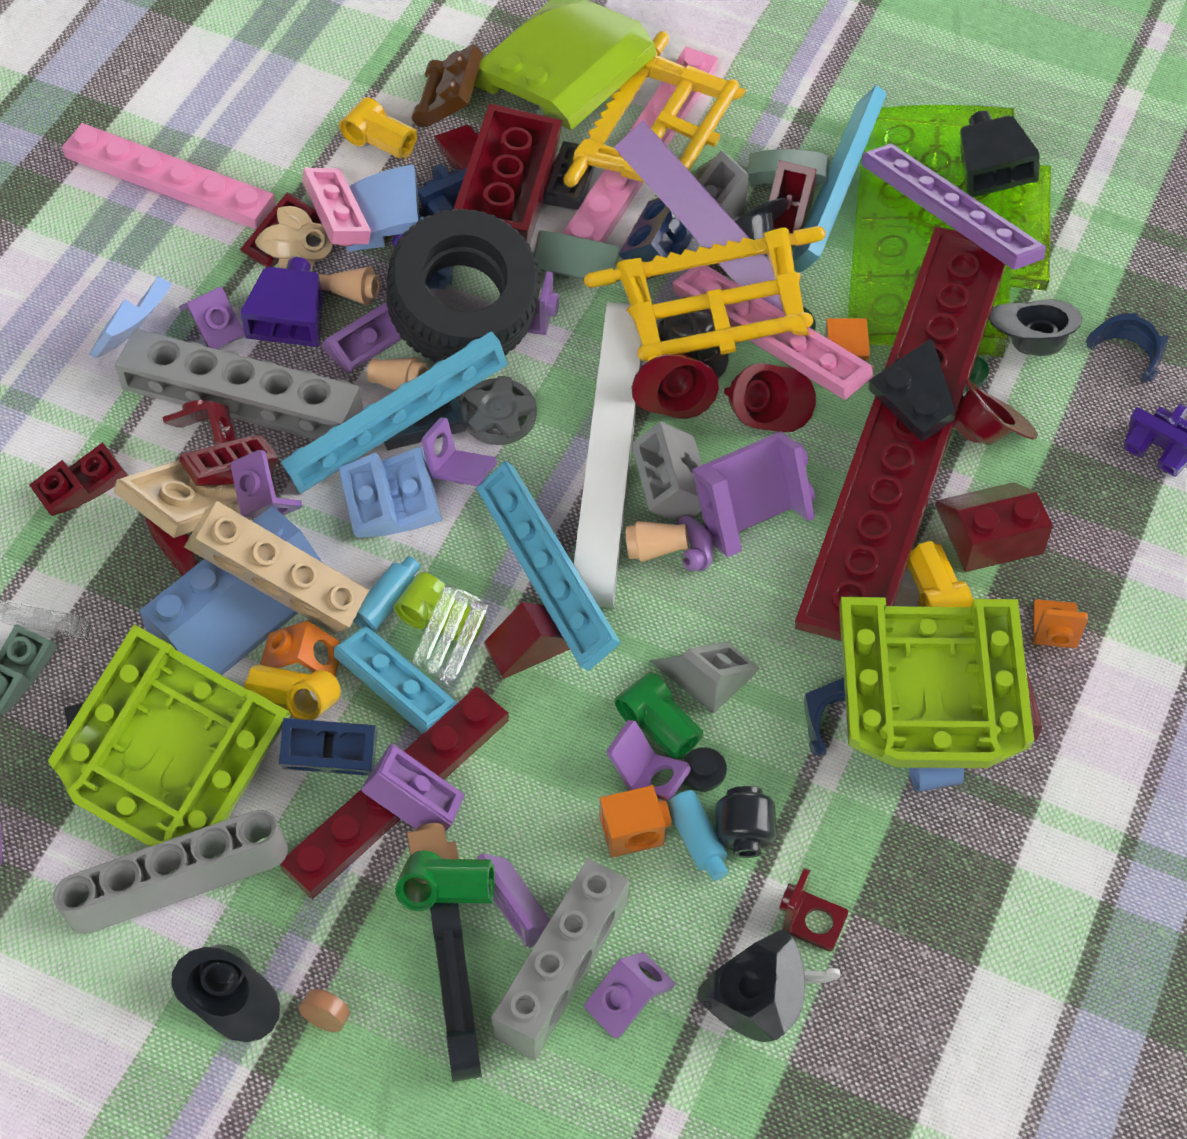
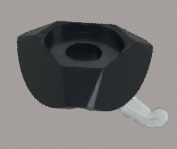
[697,929,840,1042]

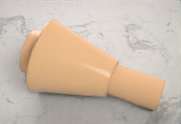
[318,266,380,306]

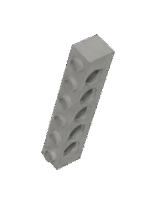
[114,329,363,440]

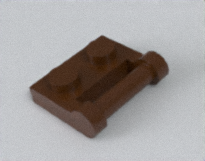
[411,44,483,127]

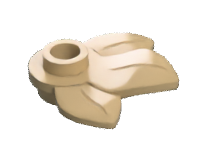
[255,206,333,272]

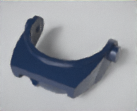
[1086,313,1168,383]
[804,678,845,757]

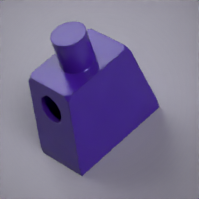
[240,257,323,347]

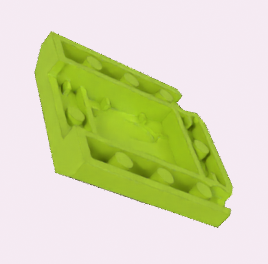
[474,0,657,131]
[839,597,1034,768]
[48,624,291,847]

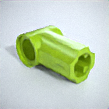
[393,572,486,647]

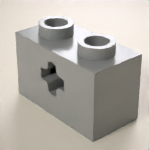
[631,421,702,522]

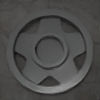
[461,376,537,445]

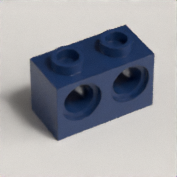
[619,198,693,280]
[279,718,378,776]

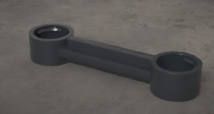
[430,903,482,1082]

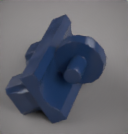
[418,164,467,216]

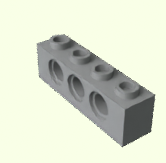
[491,858,629,1061]

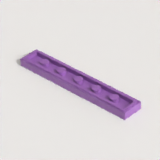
[614,120,802,311]
[861,144,1046,270]

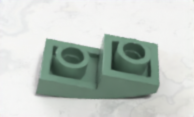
[747,149,830,187]
[534,230,619,286]
[0,624,58,716]

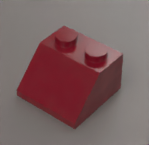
[935,482,1053,572]

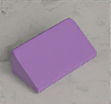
[321,302,402,374]
[362,743,465,831]
[477,853,550,949]

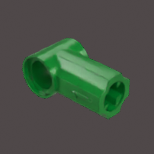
[614,672,703,759]
[395,850,496,912]

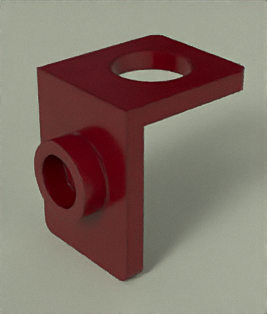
[162,400,236,445]
[779,868,848,951]

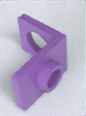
[528,272,559,335]
[179,286,244,349]
[421,418,497,486]
[230,450,303,518]
[607,720,691,801]
[584,952,676,1038]

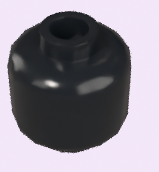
[715,786,777,858]

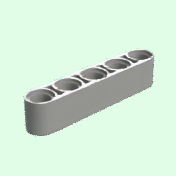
[53,810,288,934]

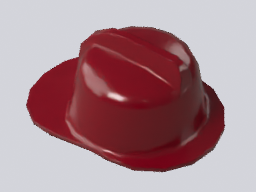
[631,354,719,419]
[724,363,816,432]
[953,379,1038,445]

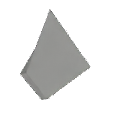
[695,150,749,219]
[649,642,759,714]

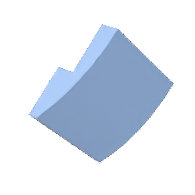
[346,165,420,252]
[89,276,172,358]
[339,446,442,538]

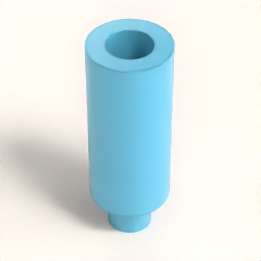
[353,556,420,632]
[667,790,729,881]

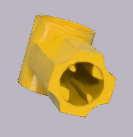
[339,97,418,159]
[907,541,973,607]
[244,664,341,720]

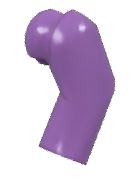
[676,515,713,572]

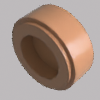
[299,989,350,1032]

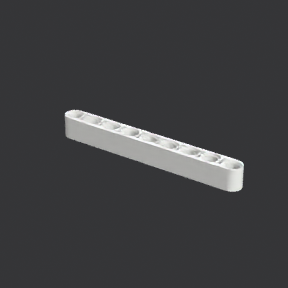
[574,302,642,608]

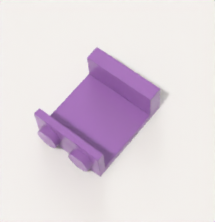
[692,431,815,558]

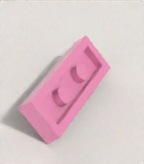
[302,168,371,246]

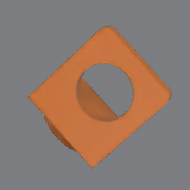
[1033,599,1088,648]
[260,620,341,677]

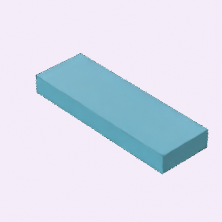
[334,625,457,734]

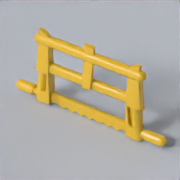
[563,31,746,187]
[583,226,826,361]

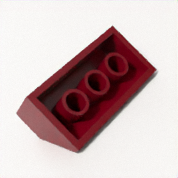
[454,103,562,245]

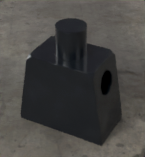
[960,111,1040,197]

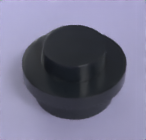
[683,747,727,792]

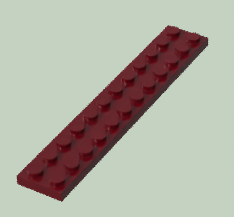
[795,226,1007,641]

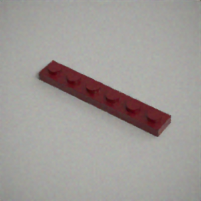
[280,686,509,900]

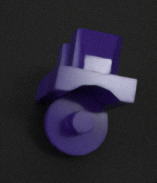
[1124,403,1187,477]

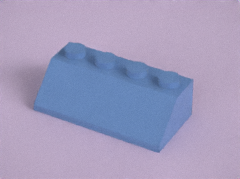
[139,506,323,675]

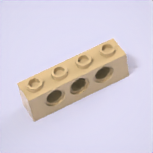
[184,501,369,634]

